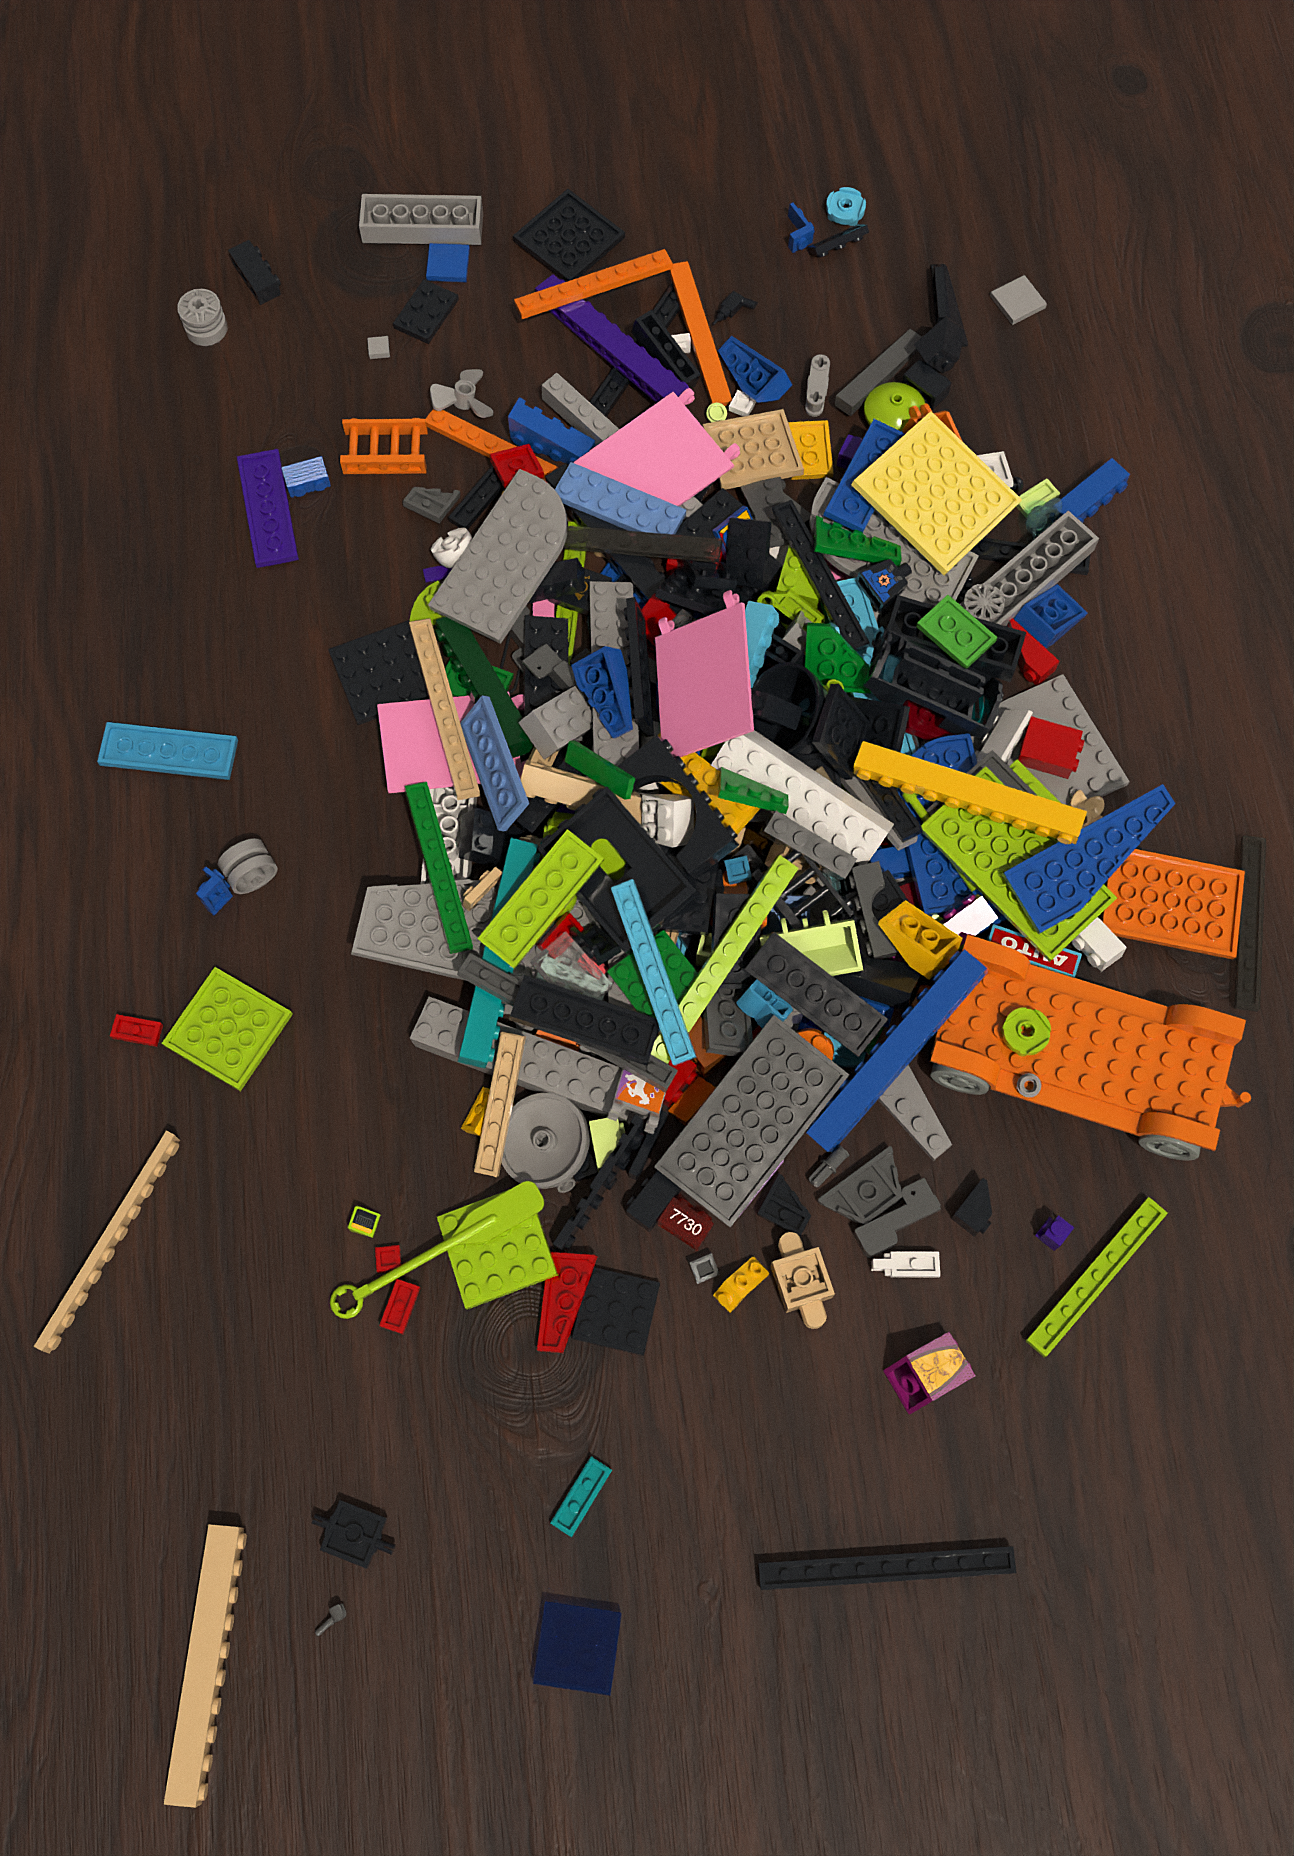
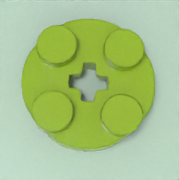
[1001,1007,1051,1056]

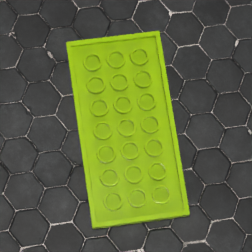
[921,766,1117,962]

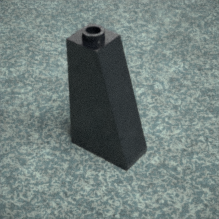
[833,957,924,1011]

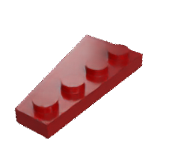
[537,1252,597,1353]

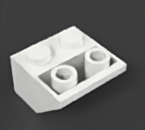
[642,794,694,847]

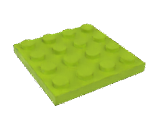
[162,967,293,1092]
[437,1189,558,1310]

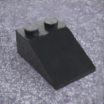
[458,808,523,870]

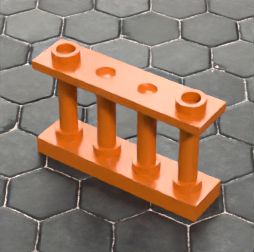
[340,418,428,474]

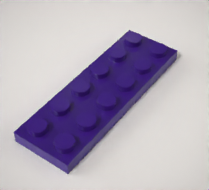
[237,449,299,568]

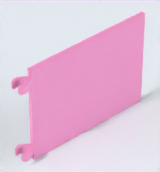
[573,388,740,540]
[655,590,754,758]
[377,692,528,793]

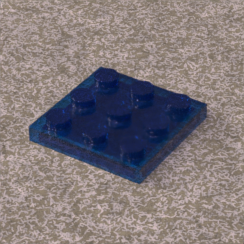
[533,1601,622,1695]

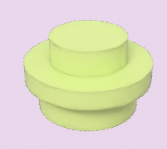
[706,403,727,423]

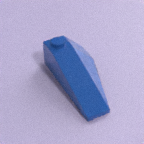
[571,646,633,739]

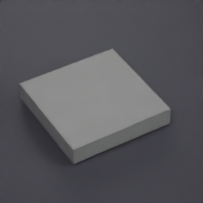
[990,275,1047,325]

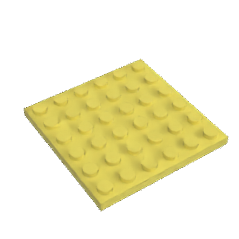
[851,412,1022,575]

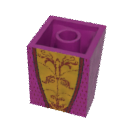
[883,1332,975,1415]

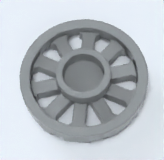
[963,583,1005,622]

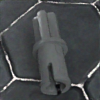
[808,1145,849,1188]

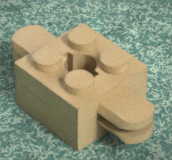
[771,1232,835,1329]

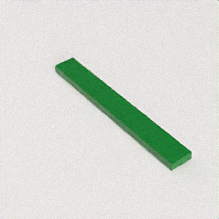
[404,782,473,954]

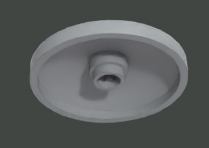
[502,1093,590,1189]

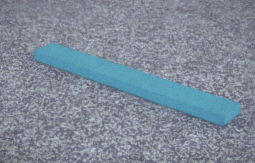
[611,879,697,1066]

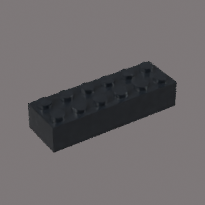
[887,595,1026,682]

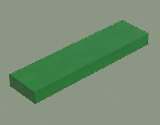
[565,740,635,800]

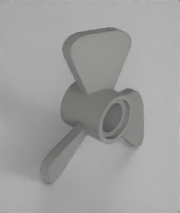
[430,369,493,418]

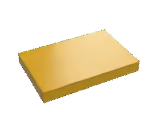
[788,420,833,480]

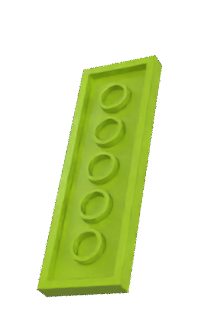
[477,829,604,969]

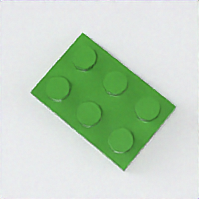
[916,595,997,669]

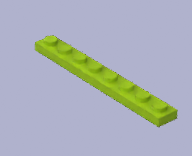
[1026,1197,1168,1358]

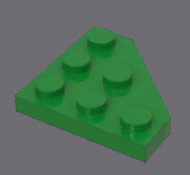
[805,623,871,694]

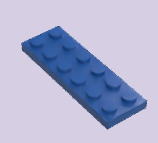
[823,419,905,532]

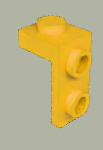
[713,1257,769,1313]

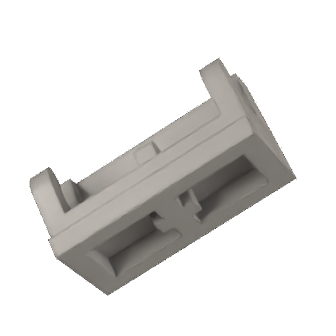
[783,611,813,652]

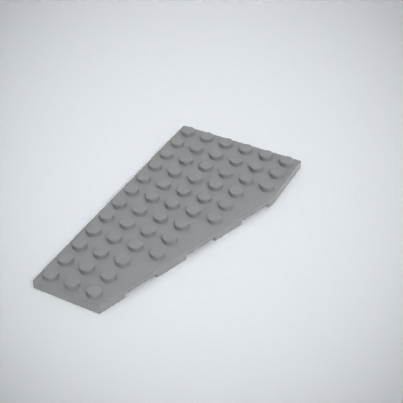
[351,879,618,1002]

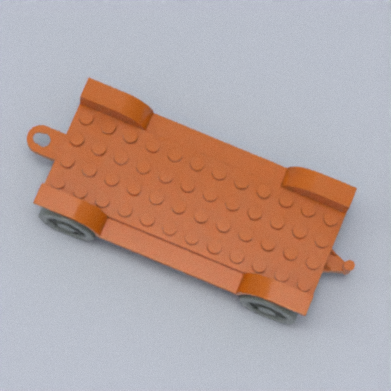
[911,934,1251,1161]

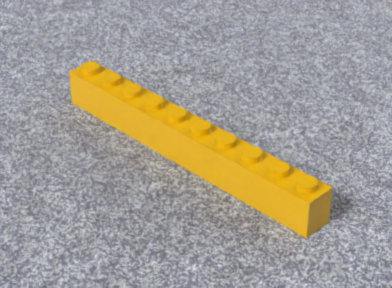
[854,741,1087,844]

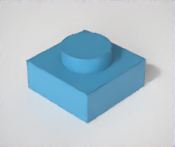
[724,856,752,885]

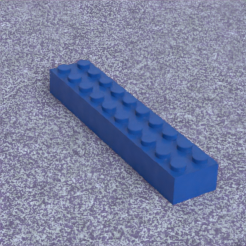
[806,949,988,1152]

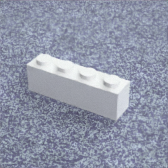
[1072,917,1127,972]

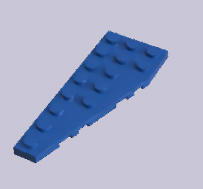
[1002,784,1176,935]

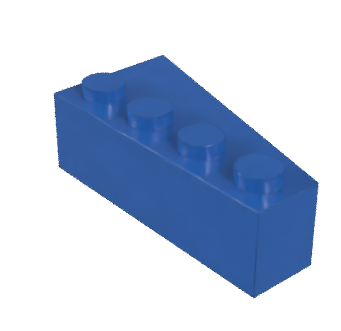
[508,397,595,465]

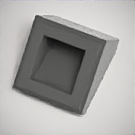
[686,1248,720,1284]

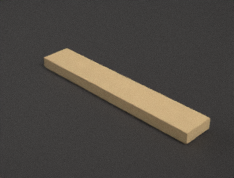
[474,1031,526,1177]

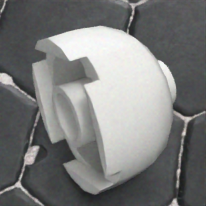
[431,528,473,568]

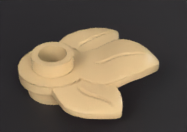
[1070,790,1104,829]

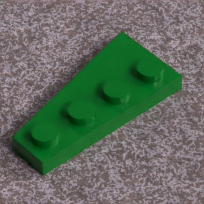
[814,516,902,567]

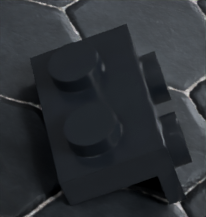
[570,925,622,966]

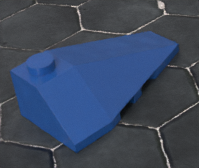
[718,336,792,403]

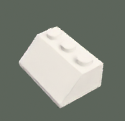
[975,710,1033,763]

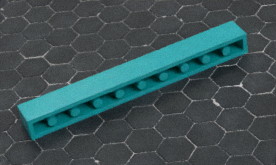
[457,838,540,1068]

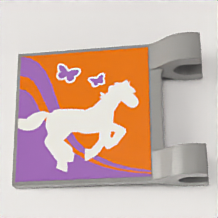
[607,1069,665,1134]

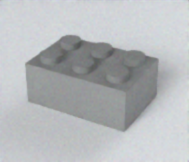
[518,686,593,760]

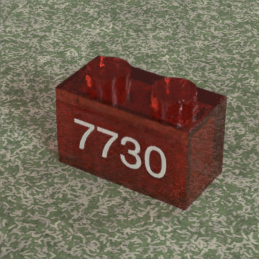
[657,1197,714,1252]

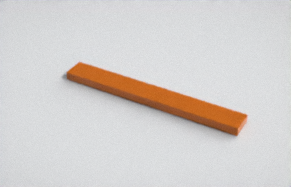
[668,261,732,406]

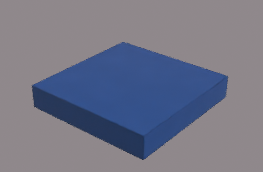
[426,243,470,282]

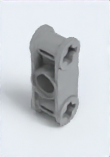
[805,355,830,417]

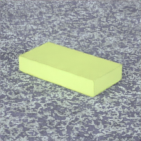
[1016,479,1060,518]

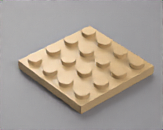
[703,409,804,490]

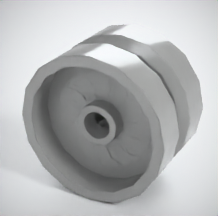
[218,838,278,894]

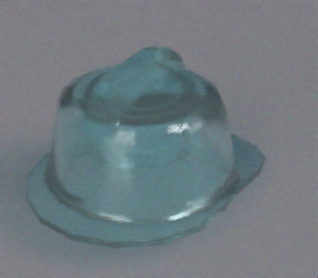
[1026,498,1062,540]

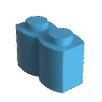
[736,979,793,1028]

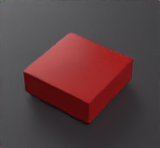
[375,1245,402,1273]

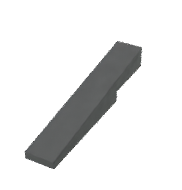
[835,329,922,416]

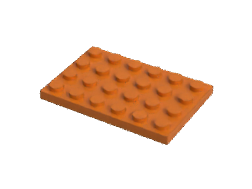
[1101,849,1245,959]

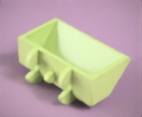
[760,910,863,976]

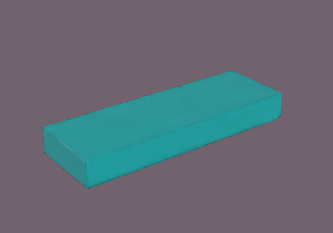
[550,1457,612,1537]

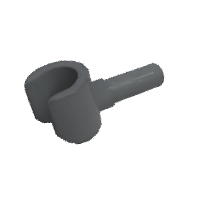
[315,1603,346,1636]

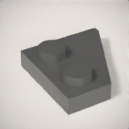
[403,487,460,524]

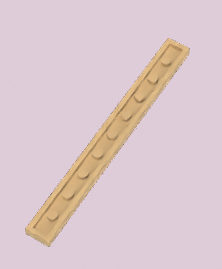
[409,618,480,800]
[34,1131,180,1354]

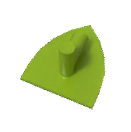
[410,580,445,625]

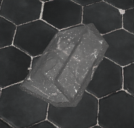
[530,931,613,999]

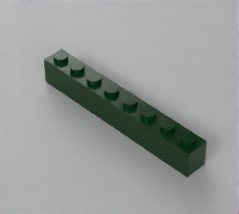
[434,617,534,758]

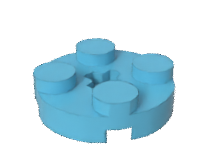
[826,187,866,226]

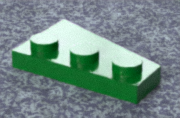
[718,767,789,814]

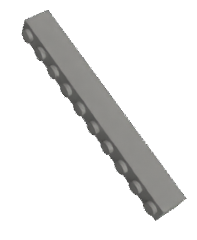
[542,373,703,524]

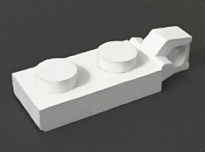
[871,1252,940,1278]

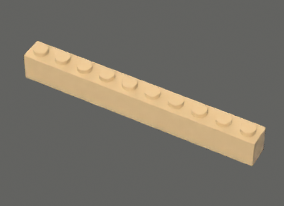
[520,760,746,855]
[164,1524,247,1808]

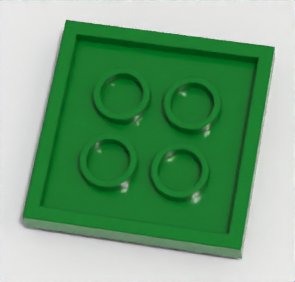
[607,930,698,1018]

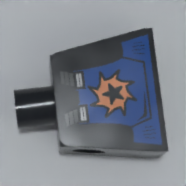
[855,559,912,614]

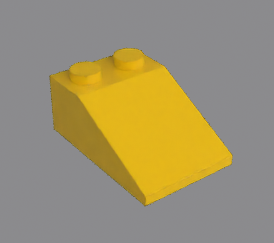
[878,900,963,980]

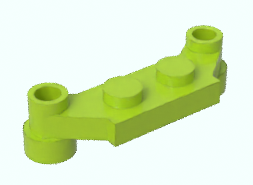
[757,589,824,632]

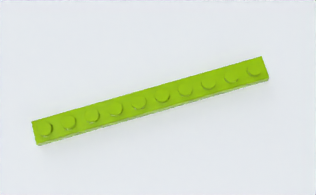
[651,855,799,1064]

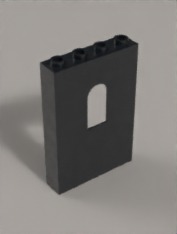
[537,786,700,955]

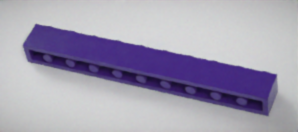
[535,274,689,403]

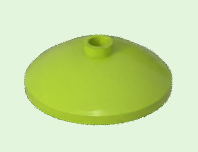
[864,382,926,432]

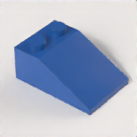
[1014,584,1088,649]

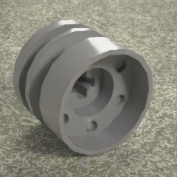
[178,288,228,346]

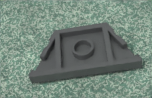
[817,1146,903,1226]

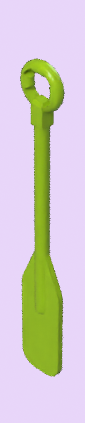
[330,1181,544,1319]

